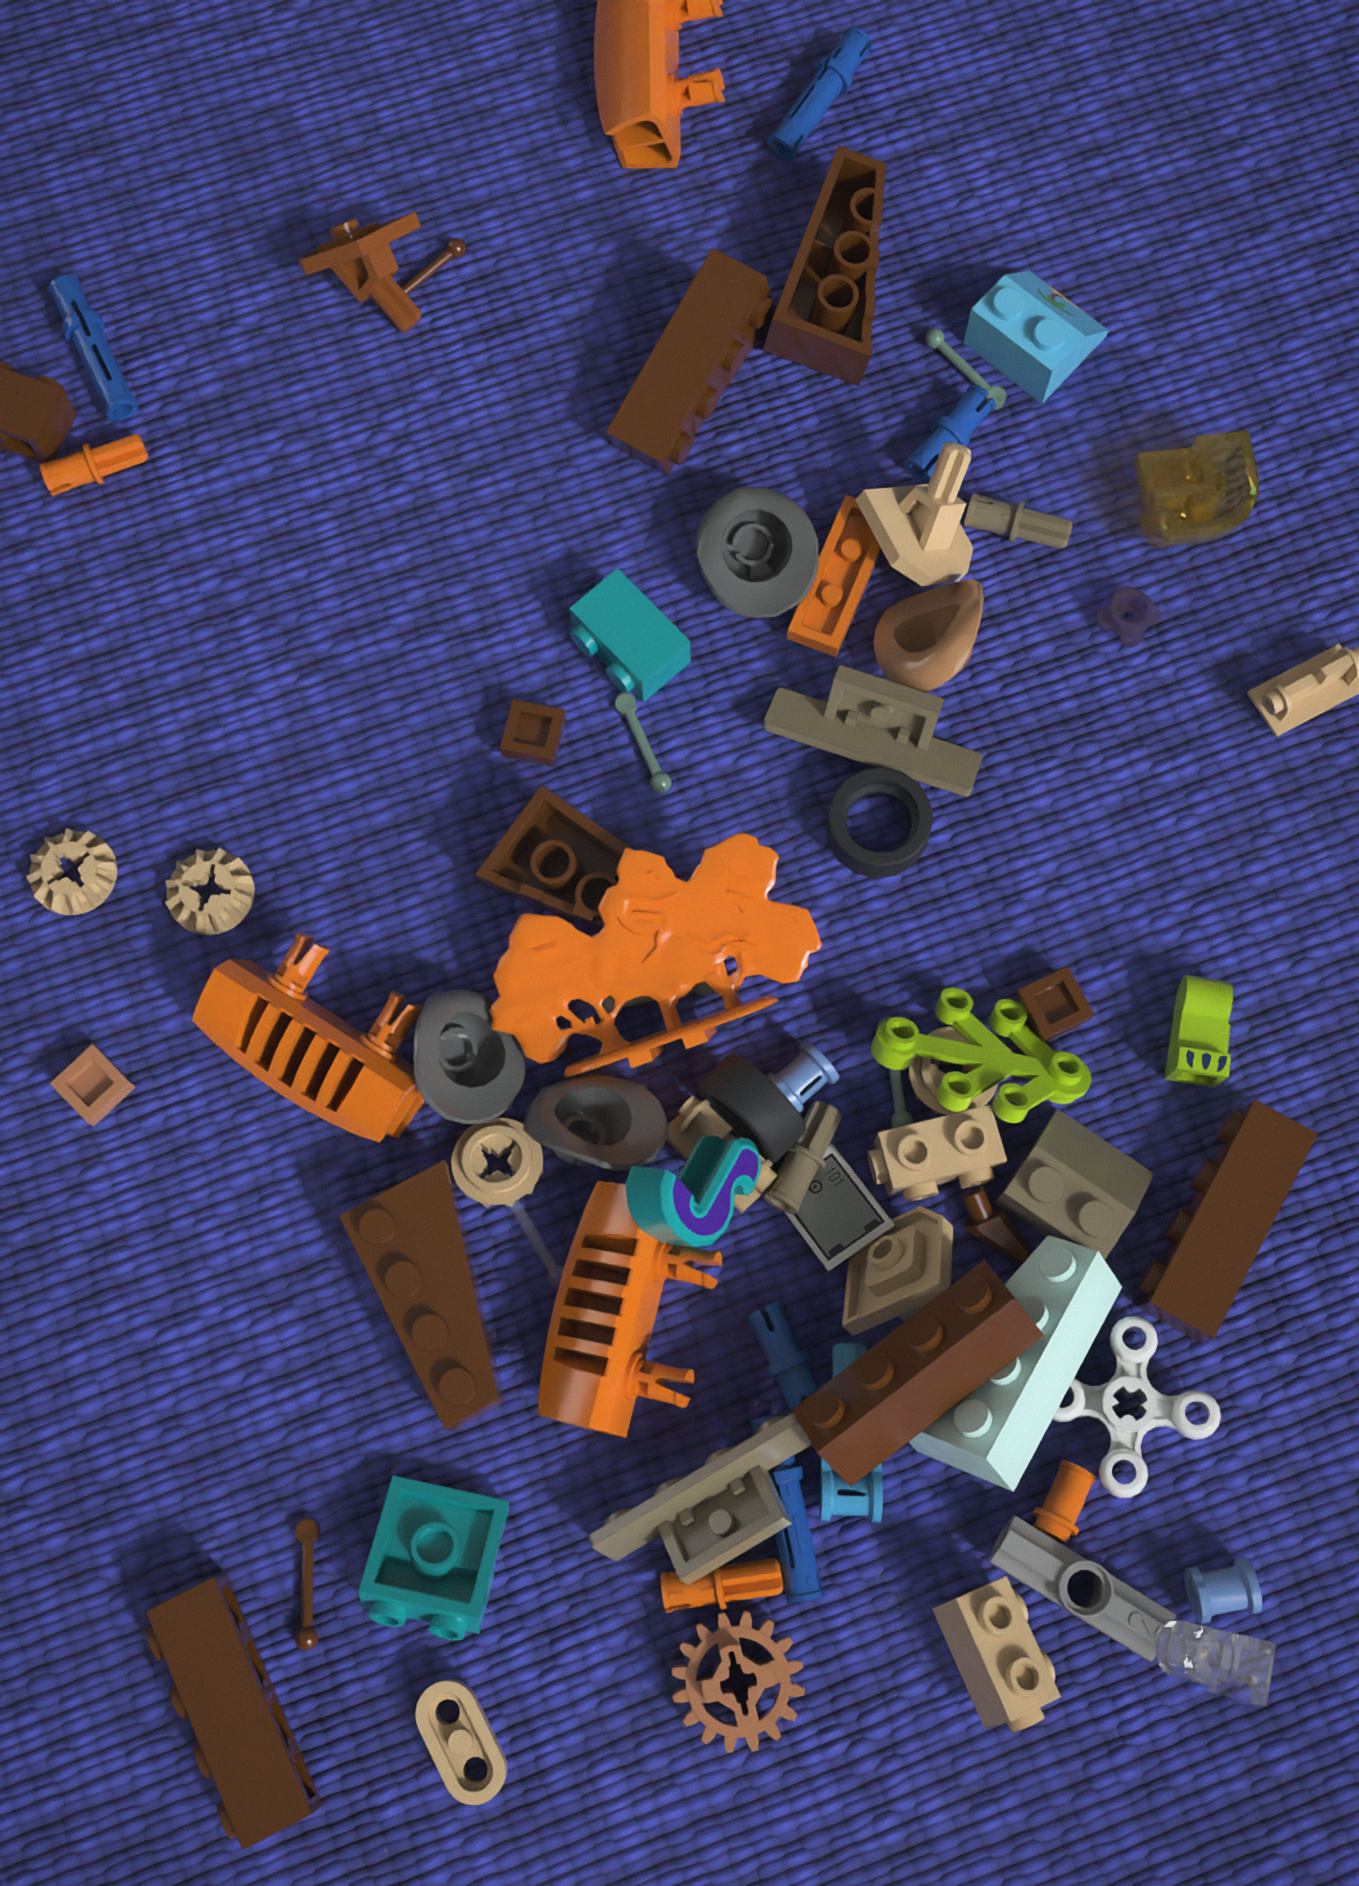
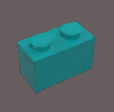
[569,568,691,703]

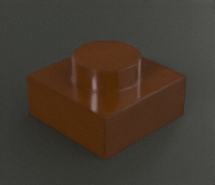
[500,699,567,767]
[1015,966,1095,1043]

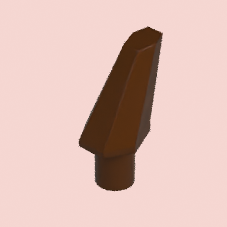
[961,1186,1034,1264]

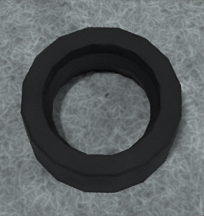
[826,767,933,879]
[698,1054,806,1162]

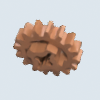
[672,1610,805,1753]

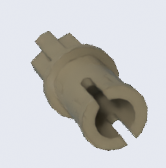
[964,493,1072,549]
[764,1101,841,1214]

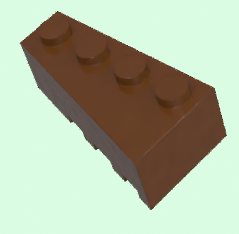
[763,145,886,386]
[606,248,775,476]
[475,785,631,932]
[339,1160,505,1431]

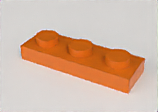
[787,495,882,657]

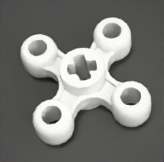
[1052,1316,1221,1498]

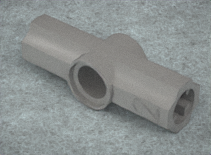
[987,1515,1176,1662]

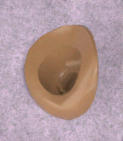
[873,579,984,692]

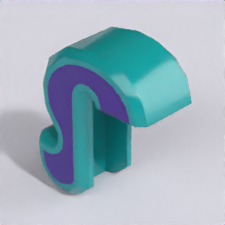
[626,1135,761,1247]

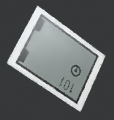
[768,1144,895,1272]

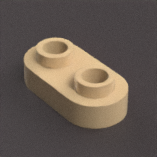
[415,1679,507,1805]

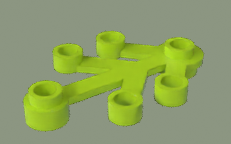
[870,987,1092,1123]

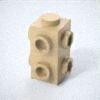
[867,1105,1007,1202]
[932,1576,1061,1733]

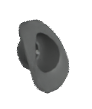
[696,487,819,618]
[413,988,525,1125]
[523,1075,668,1171]

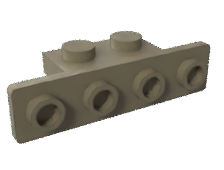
[763,665,983,797]
[588,1414,812,1585]

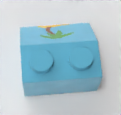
[963,271,1109,404]

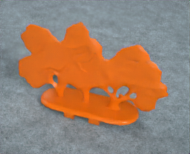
[489,833,822,1077]

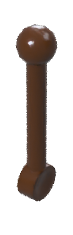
[401,238,466,295]
[294,1519,321,1651]

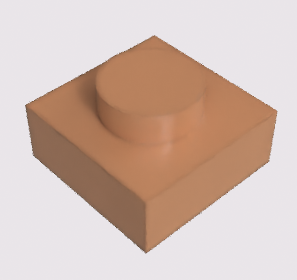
[50,1044,136,1127]

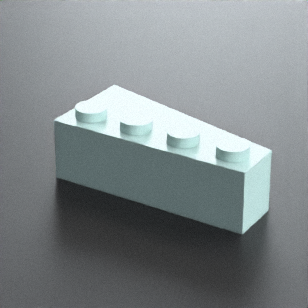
[909,1235,1122,1492]

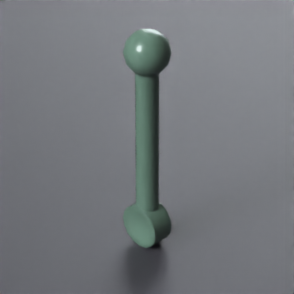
[925,328,1007,410]
[615,693,672,793]
[877,1017,913,1128]

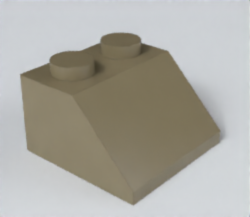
[994,1108,1154,1260]

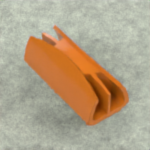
[594,0,725,169]
[192,931,425,1143]
[538,1181,722,1438]

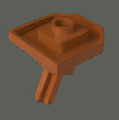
[297,212,422,333]

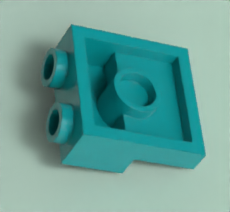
[358,1475,509,1641]

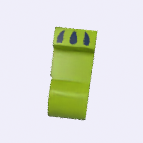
[1164,975,1233,1088]

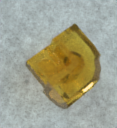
[1134,430,1259,548]

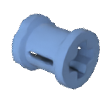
[766,1041,840,1113]
[1184,1557,1262,1624]

